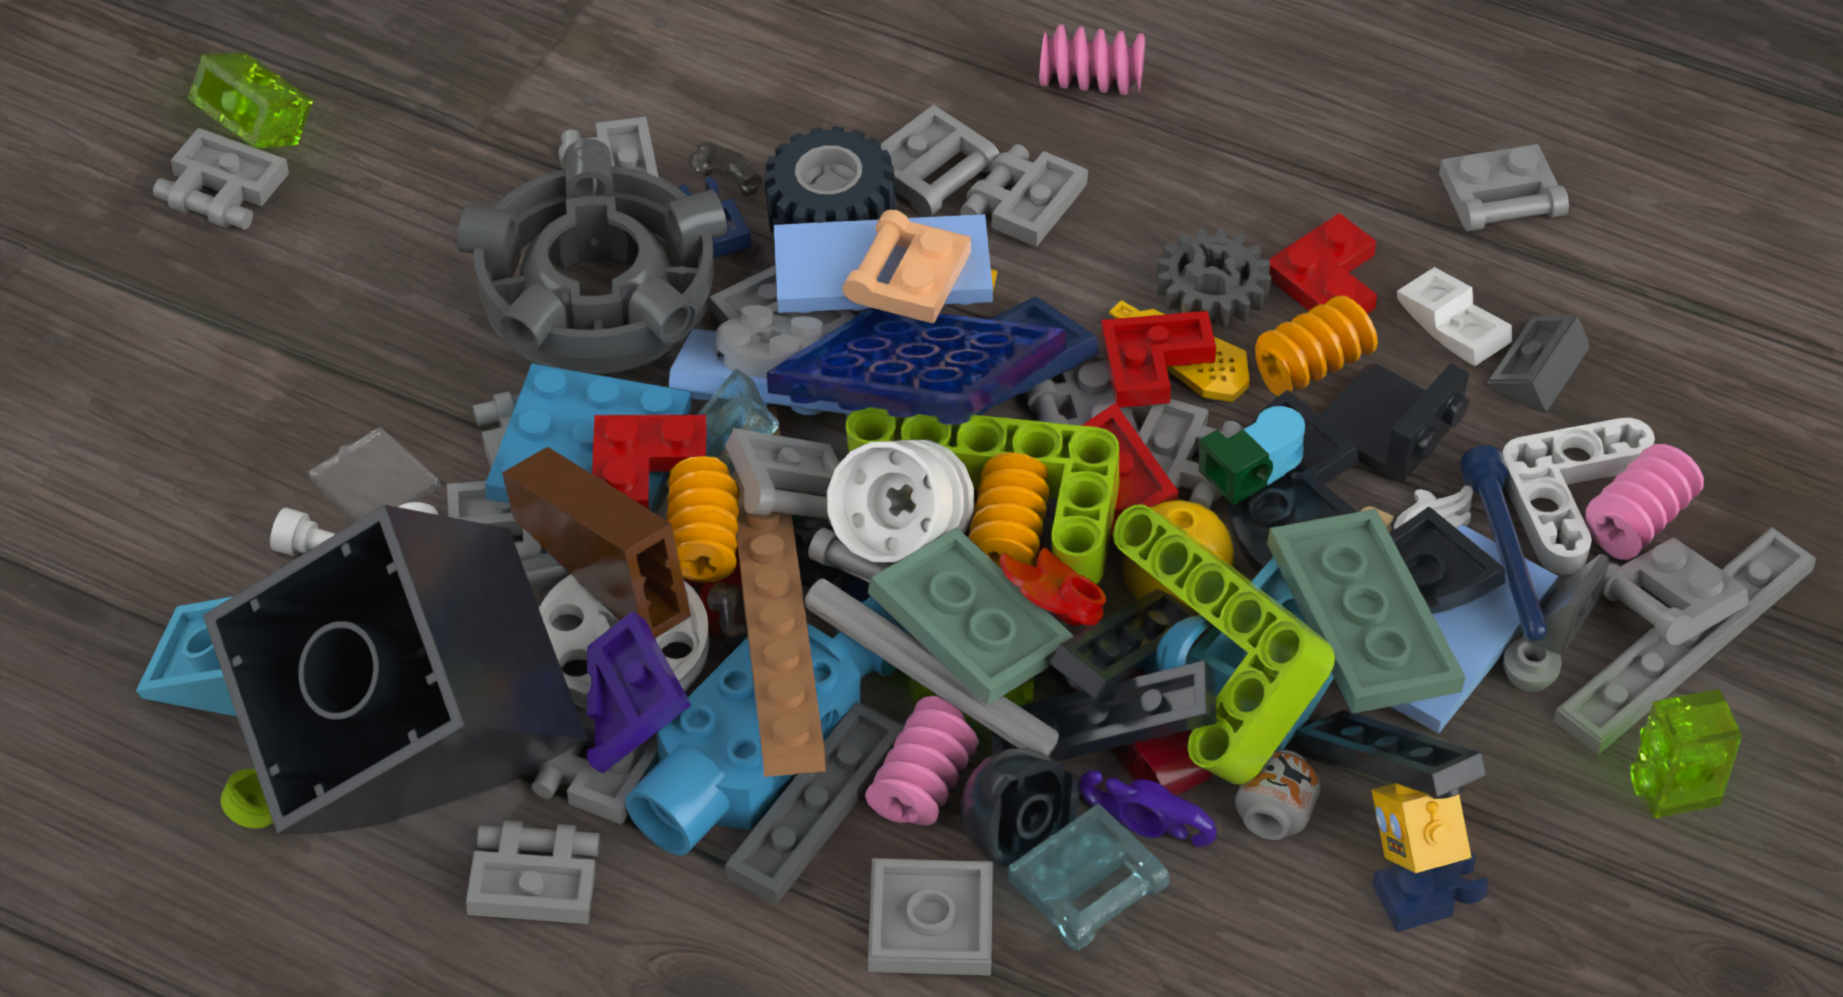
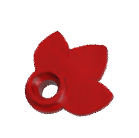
[1000,548,1106,627]

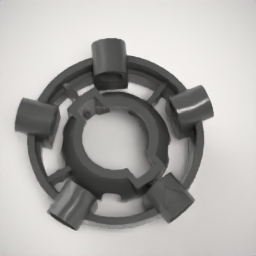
[457,139,727,376]

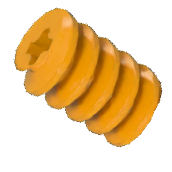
[1255,296,1378,396]
[968,452,1050,569]
[666,456,740,582]

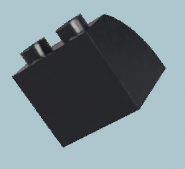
[203,505,587,834]

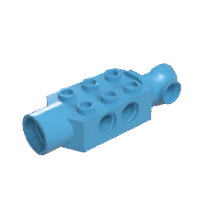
[625,596,912,856]

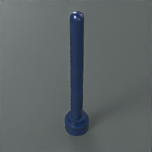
[1459,445,1547,642]

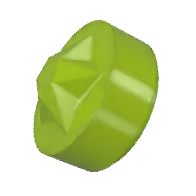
[220,768,273,829]

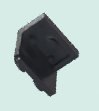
[1320,363,1470,482]

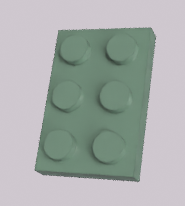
[868,527,1074,706]

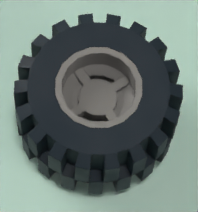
[764,126,896,232]

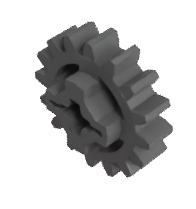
[1156,228,1271,328]

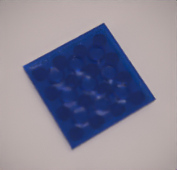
[766,308,1066,425]

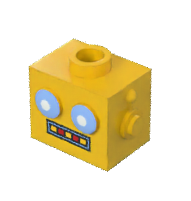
[1371,783,1472,873]

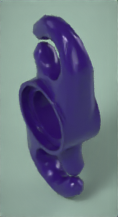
[1078,770,1217,847]

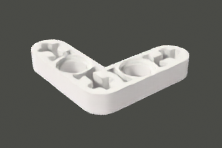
[1502,418,1655,575]

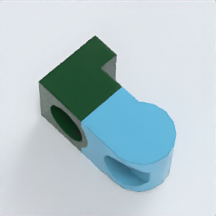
[1199,406,1305,505]

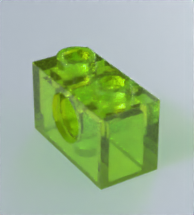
[187,52,313,148]
[1630,688,1742,819]

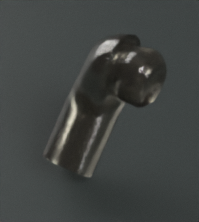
[707,582,748,656]

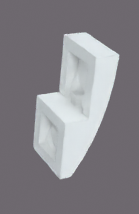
[1397,267,1512,366]

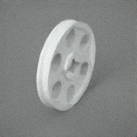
[539,575,709,709]

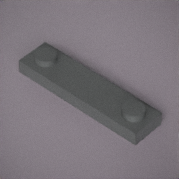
[725,702,904,905]

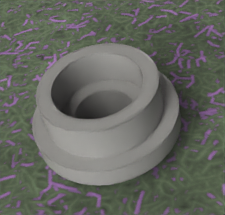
[1503,638,1562,692]

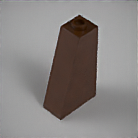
[502,447,691,638]

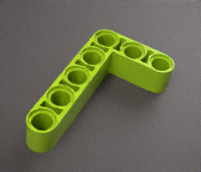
[846,405,1119,585]
[1113,504,1335,784]

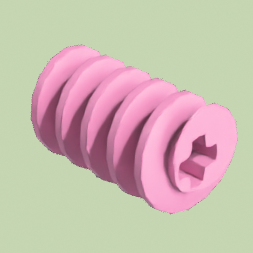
[1039,24,1146,95]
[1585,444,1704,560]
[865,696,979,826]

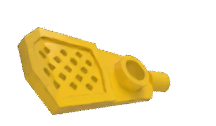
[1109,300,1250,403]

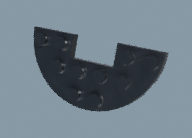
[1227,390,1506,614]

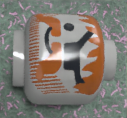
[1235,750,1321,840]

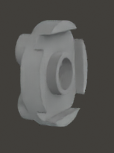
[715,305,825,379]

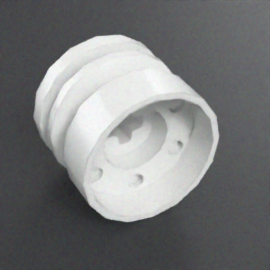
[827,440,974,562]

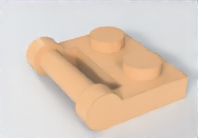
[842,210,971,324]

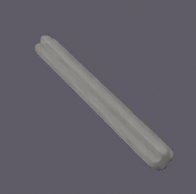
[805,579,1059,756]

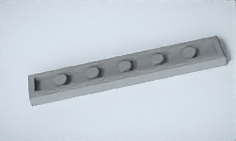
[1553,527,1816,755]

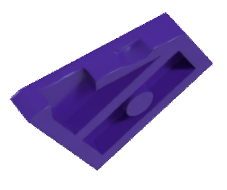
[587,611,691,773]

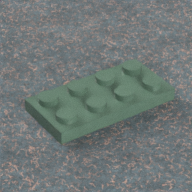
[1267,509,1465,714]

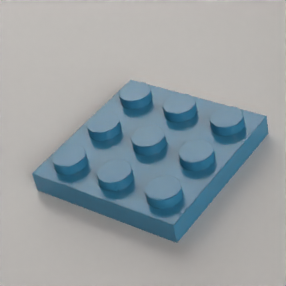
[485,364,691,513]

